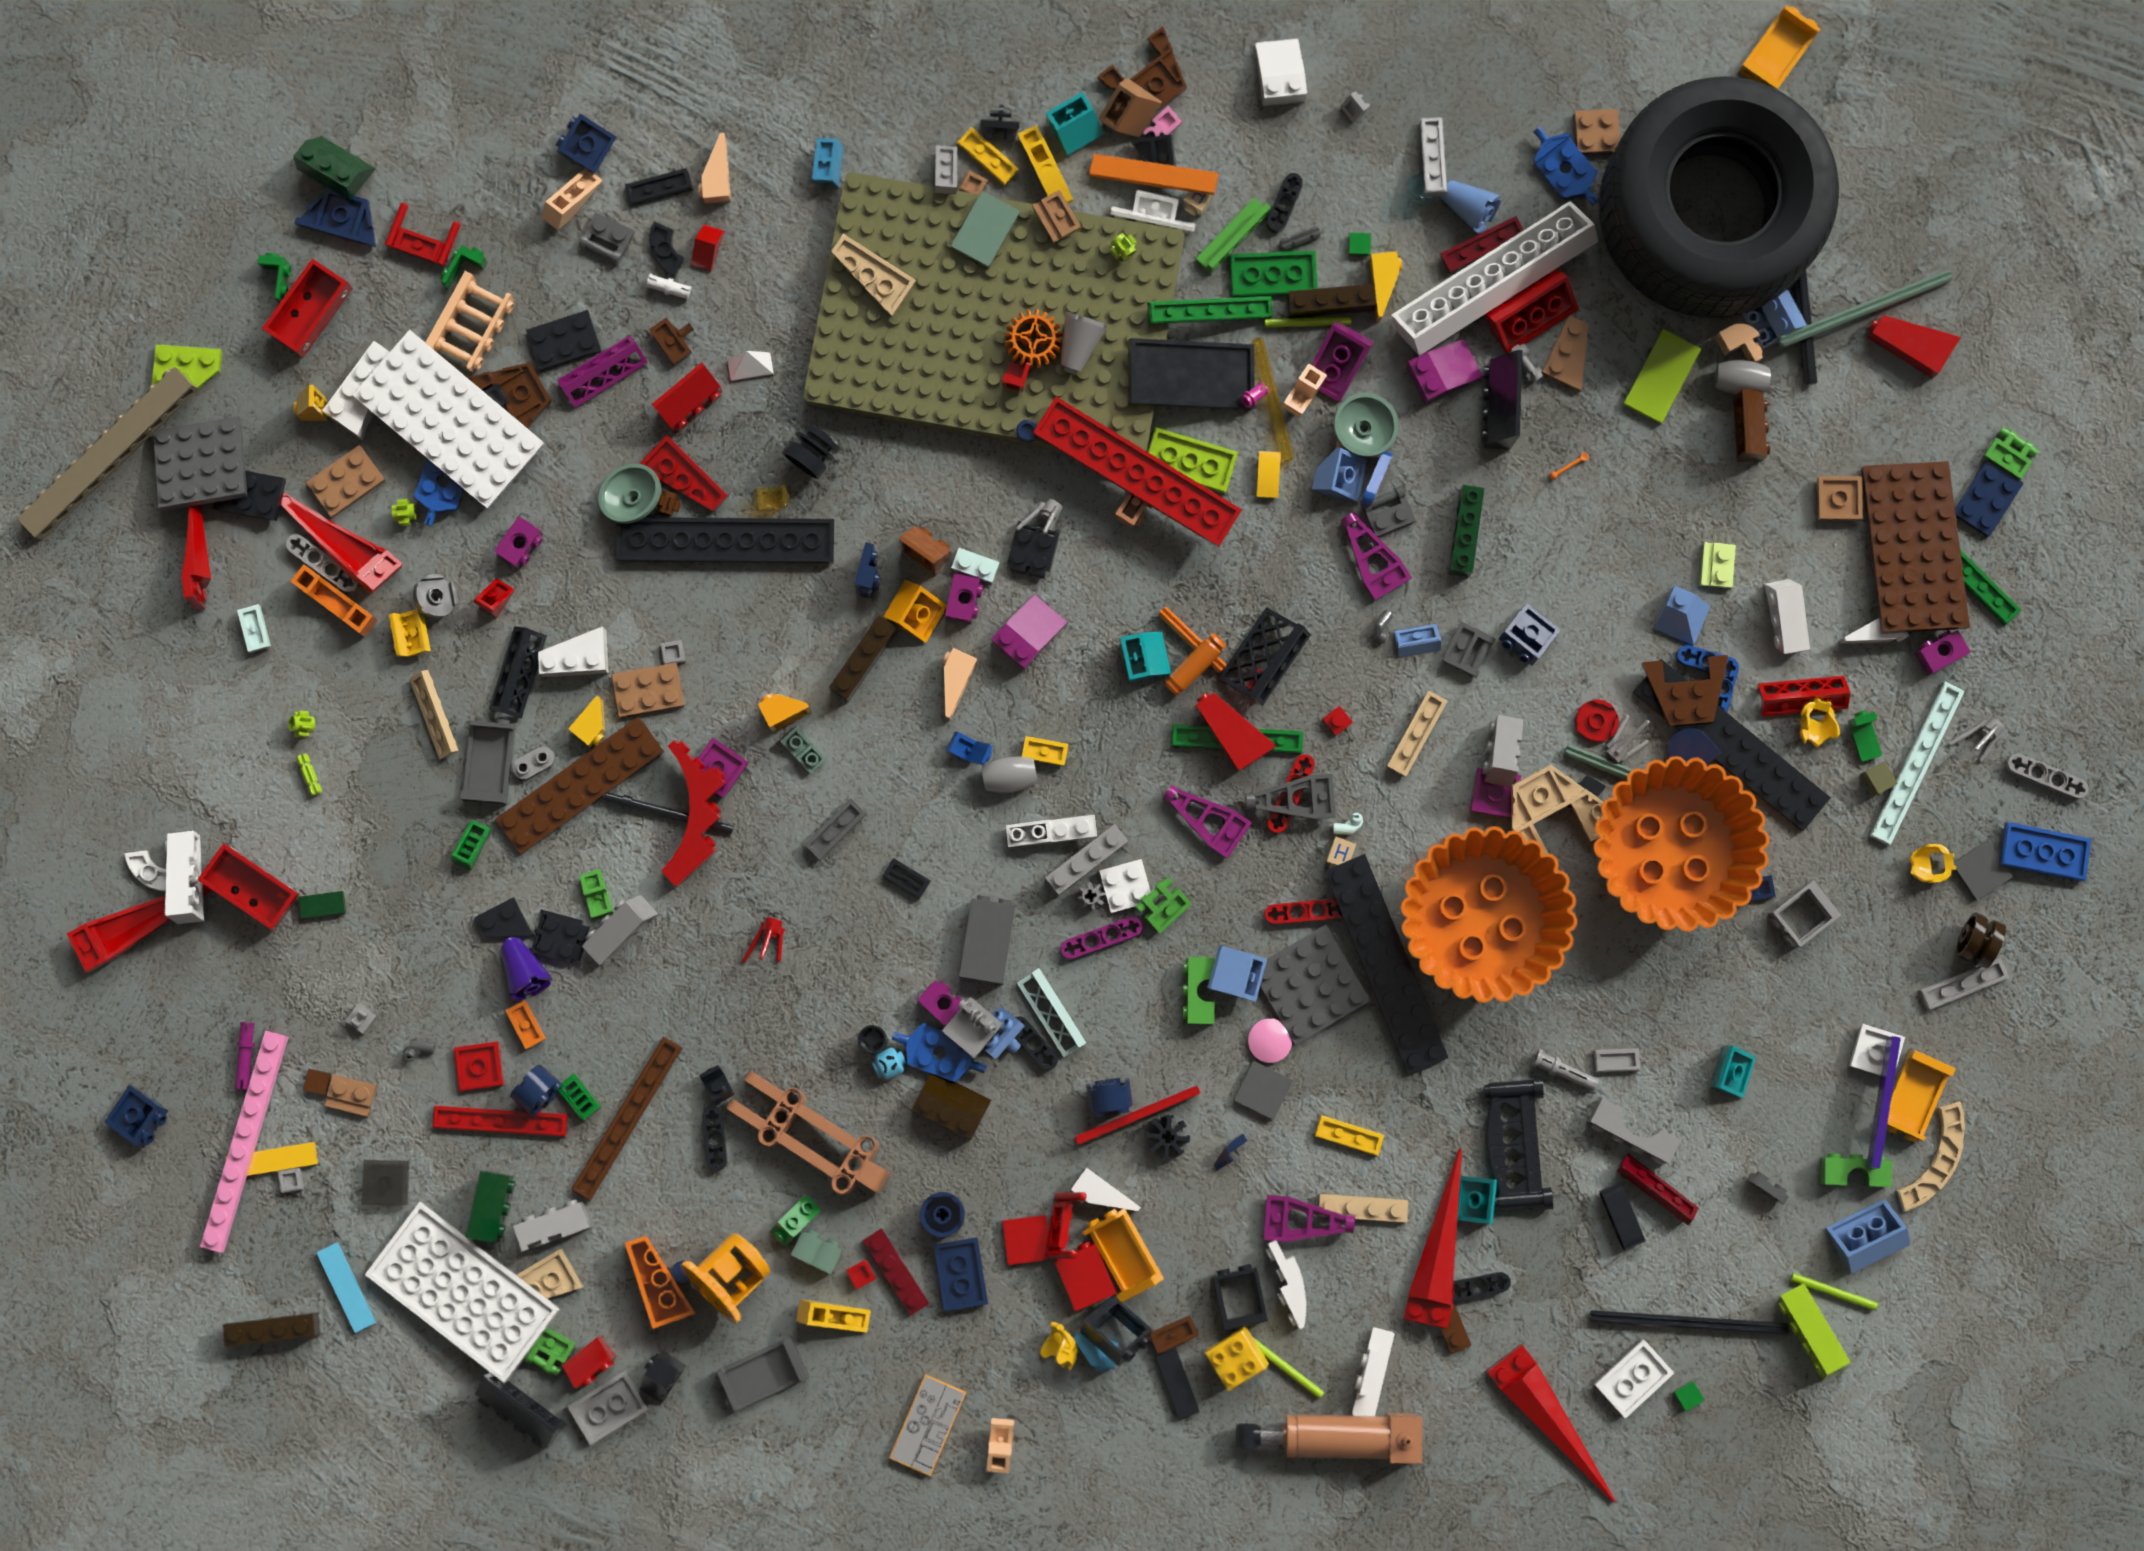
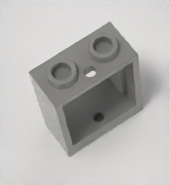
[1768,880,1841,948]

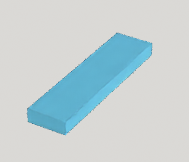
[317,1242,377,1333]

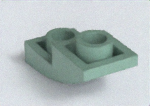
[779,726,827,774]

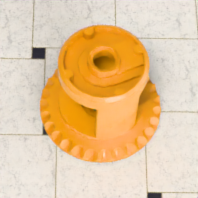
[680,1233,770,1324]

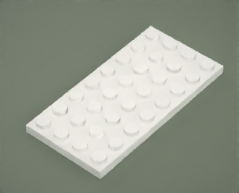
[352,330,544,509]
[365,1202,560,1383]

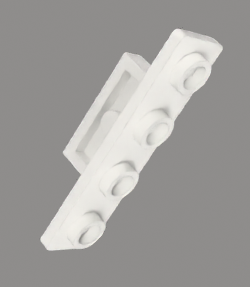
[1110,190,1196,234]
[1352,1327,1394,1416]

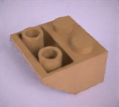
[1099,78,1162,138]

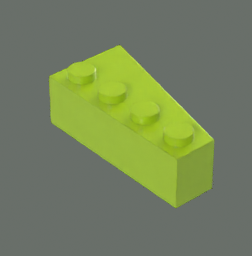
[1778,1283,1851,1381]

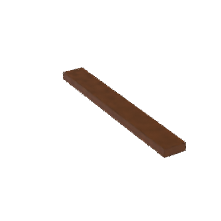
[571,1036,683,1201]

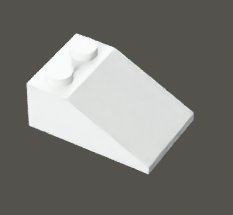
[1255,39,1307,106]

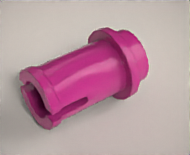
[1241,382,1269,408]

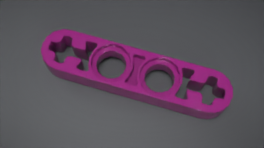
[1061,917,1142,959]

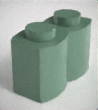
[791,1228,843,1274]

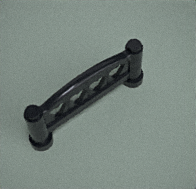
[1484,1076,1553,1210]

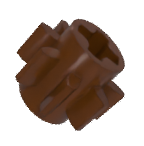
[656,490,681,516]

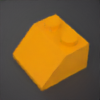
[883,580,947,643]
[758,693,812,733]

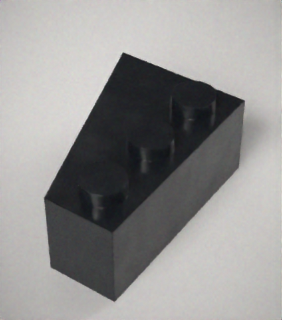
[640,1351,686,1403]

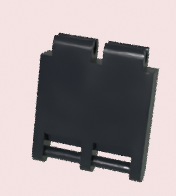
[1008,521,1061,579]
[529,909,590,963]

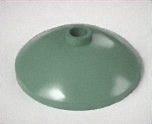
[1334,393,1398,457]
[598,464,661,524]

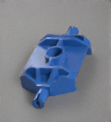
[1533,126,1599,206]
[413,459,463,527]
[892,1023,987,1082]

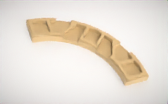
[1896,1101,1965,1212]

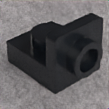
[699,1065,735,1105]

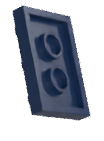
[1955,460,2024,538]
[934,1237,988,1311]

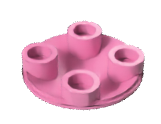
[1248,1019,1292,1063]

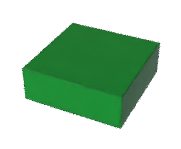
[1349,232,1371,256]
[1673,1380,1705,1412]

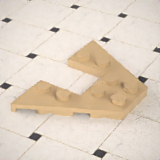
[1511,764,1604,854]

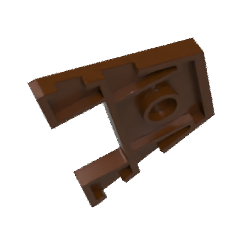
[1097,26,1187,113]
[466,363,552,429]
[1641,655,1728,726]

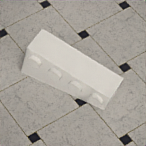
[322,341,389,440]
[165,831,204,924]

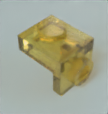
[754,485,789,511]

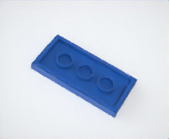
[1999,822,2091,882]

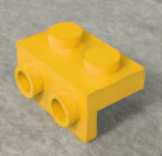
[389,609,431,658]

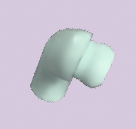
[1333,813,1363,835]

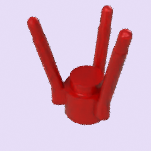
[742,917,785,963]

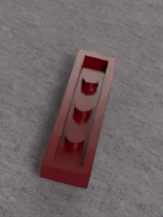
[1440,216,1524,274]
[1617,1153,1699,1225]
[863,1228,929,1316]

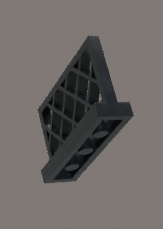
[1218,607,1311,706]

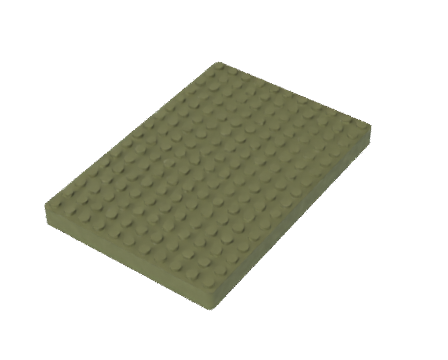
[804,172,1185,451]

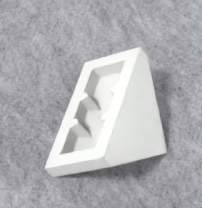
[727,351,774,381]

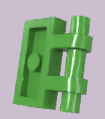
[1983,427,2039,480]
[1135,877,1192,934]
[525,1327,576,1377]

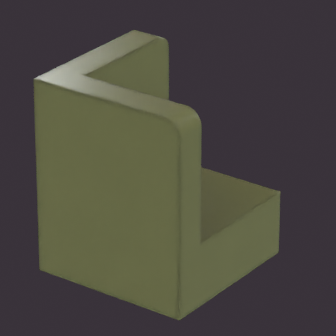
[1861,762,1898,796]

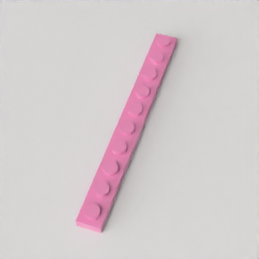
[200,1031,289,1253]

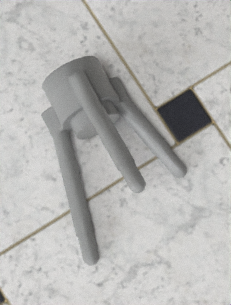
[1016,499,1063,536]
[1606,715,1650,763]
[1948,717,2005,763]

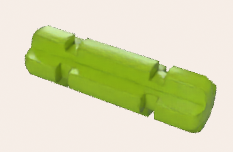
[296,754,322,796]

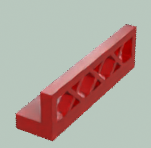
[1757,676,1851,717]

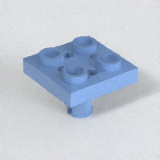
[983,1006,1024,1059]

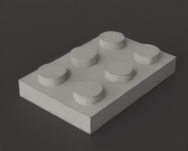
[567,1370,649,1445]

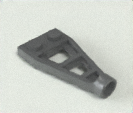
[1245,774,1336,819]

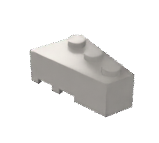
[1482,715,1523,787]
[582,895,658,965]
[513,1200,592,1251]

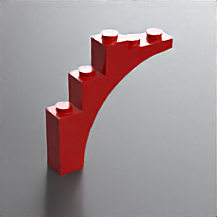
[661,740,727,887]

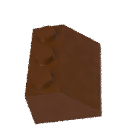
[1733,389,1770,462]

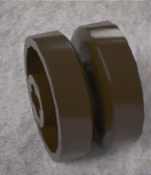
[1955,912,2006,969]

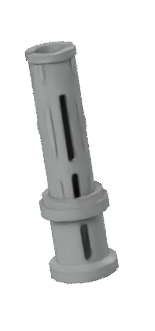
[1531,1049,1599,1091]

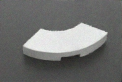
[125,851,166,892]

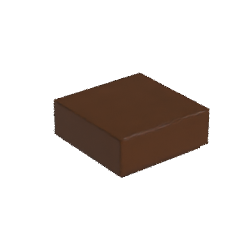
[303,1068,332,1095]

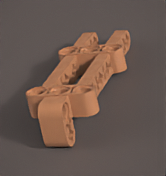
[726,1070,892,1195]

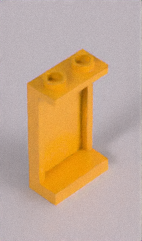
[1738,5,1820,89]
[1886,1050,1956,1143]
[1082,1208,1164,1302]

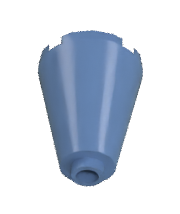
[1441,180,1501,234]

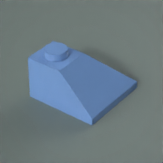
[1312,448,1367,502]
[1653,586,1710,646]

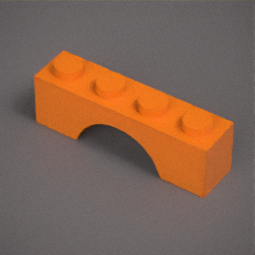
[290,564,378,637]

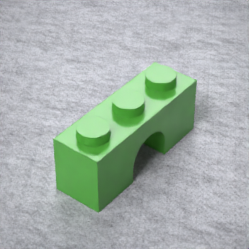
[1183,957,1215,1025]
[1820,1153,1892,1187]

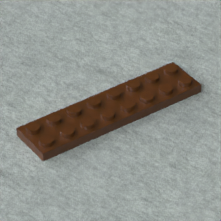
[496,716,664,855]

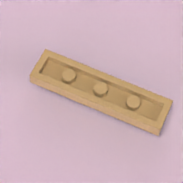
[410,670,458,760]
[1386,690,1447,777]
[1318,1194,1408,1222]

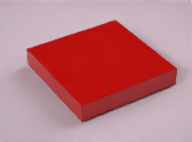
[454,1041,504,1092]
[1002,1215,1051,1265]

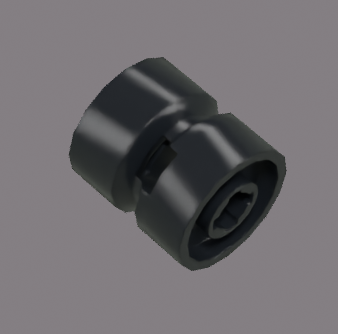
[858,1025,888,1054]

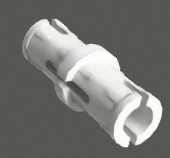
[646,274,692,300]

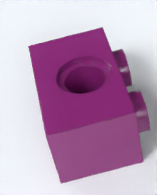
[494,516,543,569]
[945,573,983,624]
[1915,630,1971,676]
[917,981,962,1026]

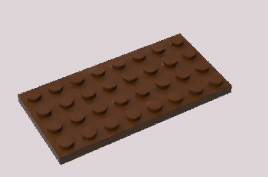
[1861,461,1970,634]

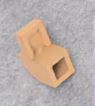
[1715,324,1763,363]
[1282,364,1327,418]
[987,1418,1014,1473]

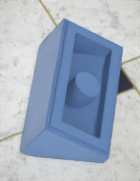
[1394,624,1441,657]

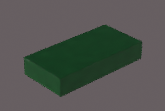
[299,891,346,919]

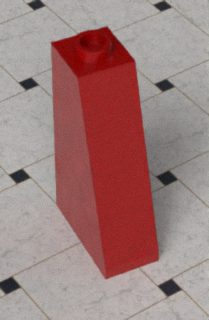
[1867,315,1960,378]
[1195,693,1276,773]

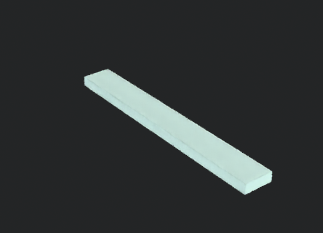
[1869,682,1965,846]

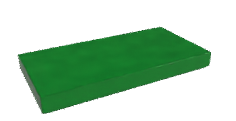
[1229,250,1318,298]

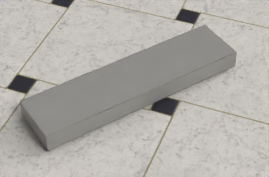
[1420,118,1447,196]
[1918,958,2009,1011]

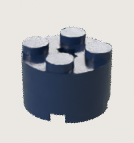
[510,1065,563,1118]
[1086,1078,1133,1117]
[920,1192,965,1237]

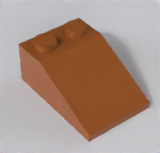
[899,526,951,575]

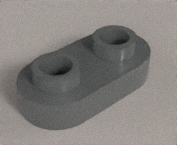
[1746,1171,1789,1205]

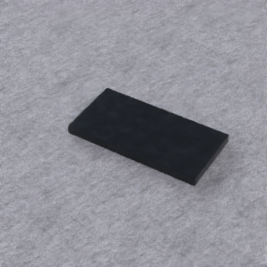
[1128,338,1255,410]

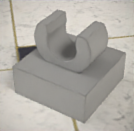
[1340,91,1370,123]
[345,1003,378,1034]

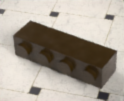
[1287,284,1377,318]
[829,615,898,703]
[223,1312,320,1347]

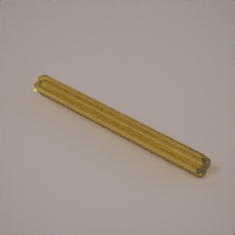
[1252,338,1294,462]

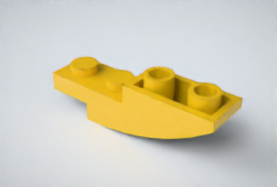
[1018,125,1074,204]

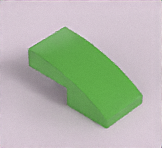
[579,869,614,920]

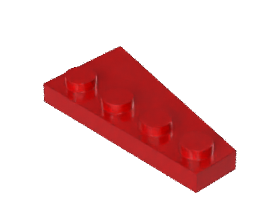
[639,435,729,511]

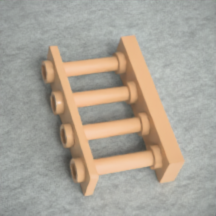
[426,271,515,374]

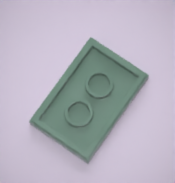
[951,191,1020,268]

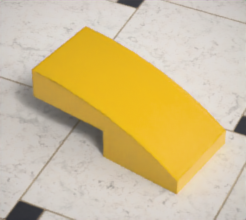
[1256,451,1281,498]

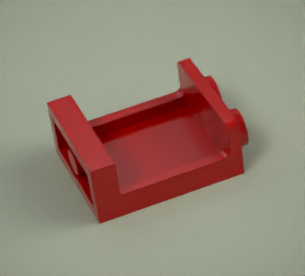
[1054,1241,1117,1311]

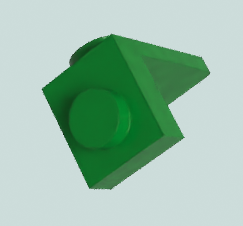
[441,245,488,289]
[258,253,292,303]
[1848,710,1882,762]
[770,1195,821,1247]

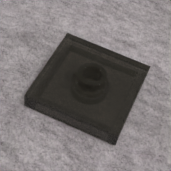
[362,1160,410,1205]

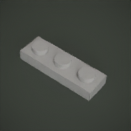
[935,146,957,194]

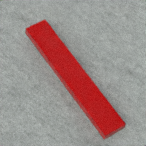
[1075,1086,1201,1145]
[432,1106,568,1136]

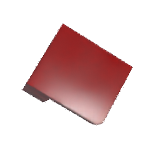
[1002,361,1031,392]

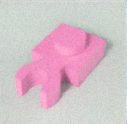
[1143,106,1183,136]

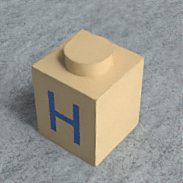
[1183,192,1214,217]
[1325,837,1356,868]

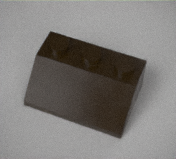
[912,1073,991,1140]

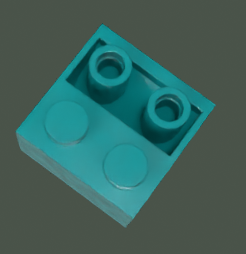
[1046,91,1104,156]
[1119,632,1171,683]

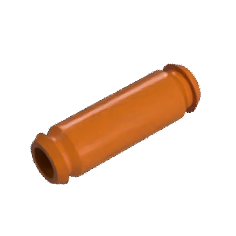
[1165,633,1226,696]

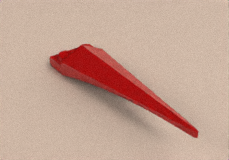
[281,493,403,594]
[181,505,211,610]
[67,883,212,973]
[1404,1148,1463,1329]
[1486,1344,1615,1503]

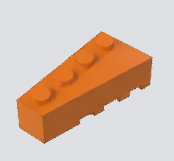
[625,1236,696,1328]

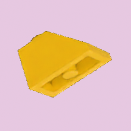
[568,696,605,748]

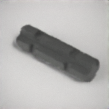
[1280,226,1321,251]

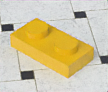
[1022,736,1069,766]

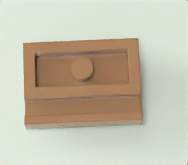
[1032,190,1081,244]
[324,1074,377,1116]

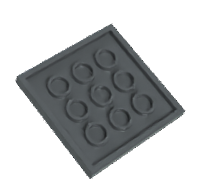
[153,416,247,511]
[1260,925,1371,1045]

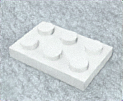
[1594,1339,1674,1419]

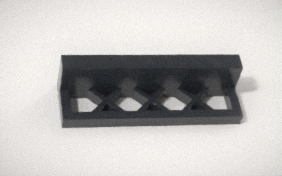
[489,626,547,719]

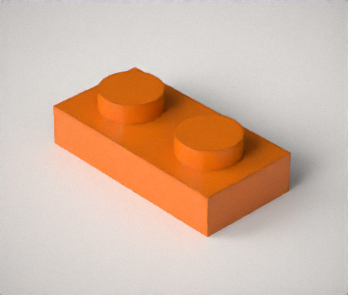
[505,1000,546,1050]

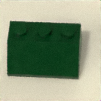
[293,136,375,201]
[465,1170,516,1242]

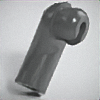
[1373,610,1393,644]
[403,1040,436,1062]

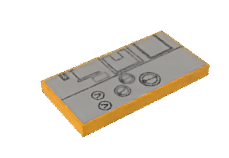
[889,1374,966,1476]

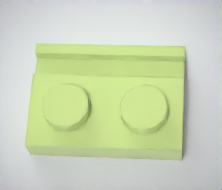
[1699,542,1736,589]

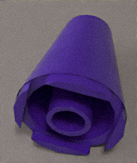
[500,937,552,1001]

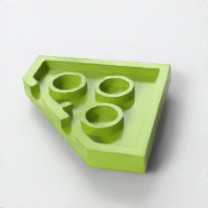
[152,344,223,395]

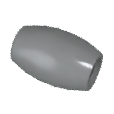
[1714,360,1771,395]
[982,756,1038,793]

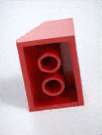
[652,362,723,433]

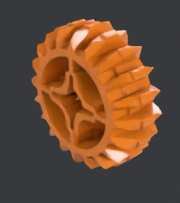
[1004,309,1063,368]

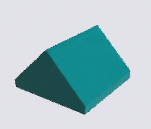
[1710,1045,1756,1098]
[1457,1176,1497,1225]

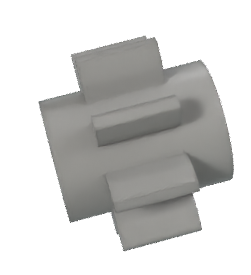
[1078,882,1106,910]

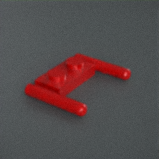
[384,202,461,266]
[1045,1192,1087,1259]

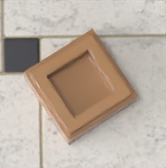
[959,171,988,195]

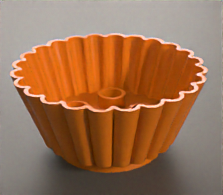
[1594,756,1770,932]
[1401,826,1577,1003]

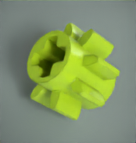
[1110,233,1137,261]
[392,499,417,526]
[288,711,315,738]

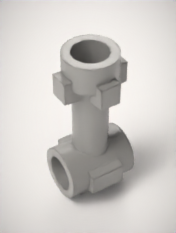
[1511,344,1543,384]

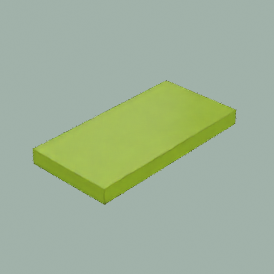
[1623,329,1701,425]
[1148,428,1238,494]

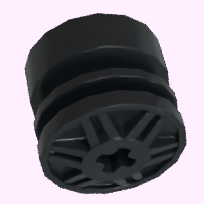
[782,422,840,479]

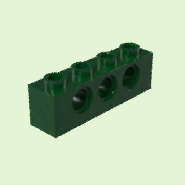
[1448,485,1485,577]

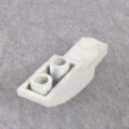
[1006,815,1097,847]
[1266,1240,1306,1329]

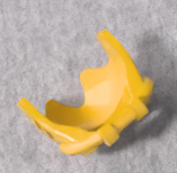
[1800,698,1840,747]
[1909,844,1956,883]
[1040,1322,1078,1371]

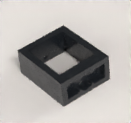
[1212,1264,1268,1330]
[1080,1295,1152,1367]

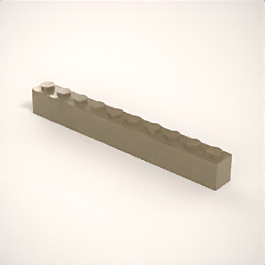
[17,367,198,540]

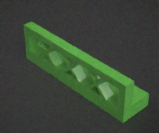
[1195,198,1271,275]

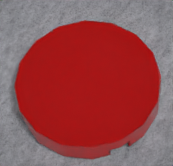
[1574,699,1619,743]

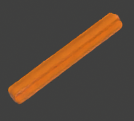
[1158,607,1226,673]

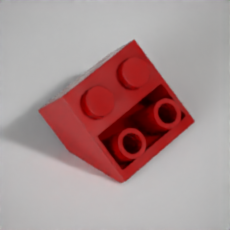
[562,1335,617,1388]

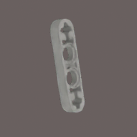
[286,534,360,593]
[2005,753,2089,799]

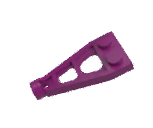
[1340,512,1412,601]
[1162,785,1252,859]
[1264,1195,1355,1242]

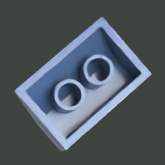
[1826,1199,1911,1273]

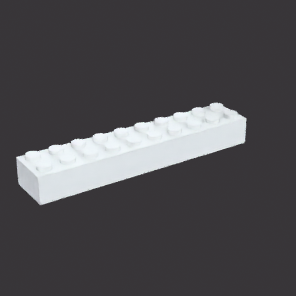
[1392,201,1598,356]

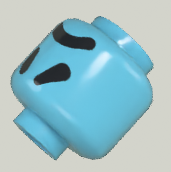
[872,1047,906,1080]

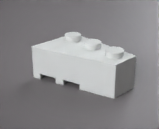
[1764,579,1810,654]
[538,626,608,677]

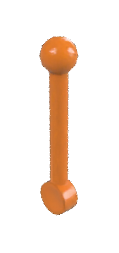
[1549,453,1589,480]

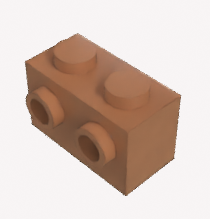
[1115,493,1152,530]

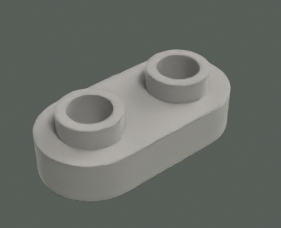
[513,747,555,780]

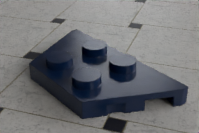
[294,188,376,248]

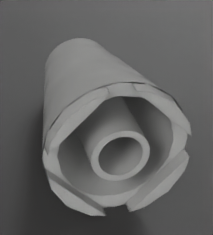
[1061,311,1108,375]

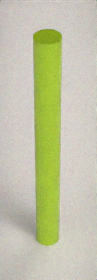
[1265,317,1351,328]
[1790,1273,1878,1311]
[1253,1337,1324,1399]

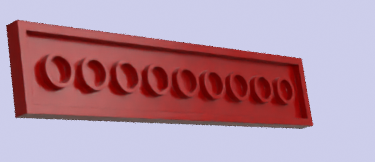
[1033,396,1242,548]

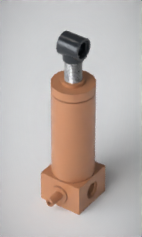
[1236,1413,1422,1463]

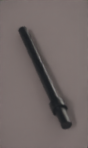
[604,792,734,834]

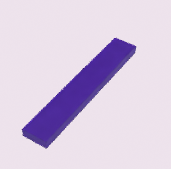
[1866,1036,1901,1170]

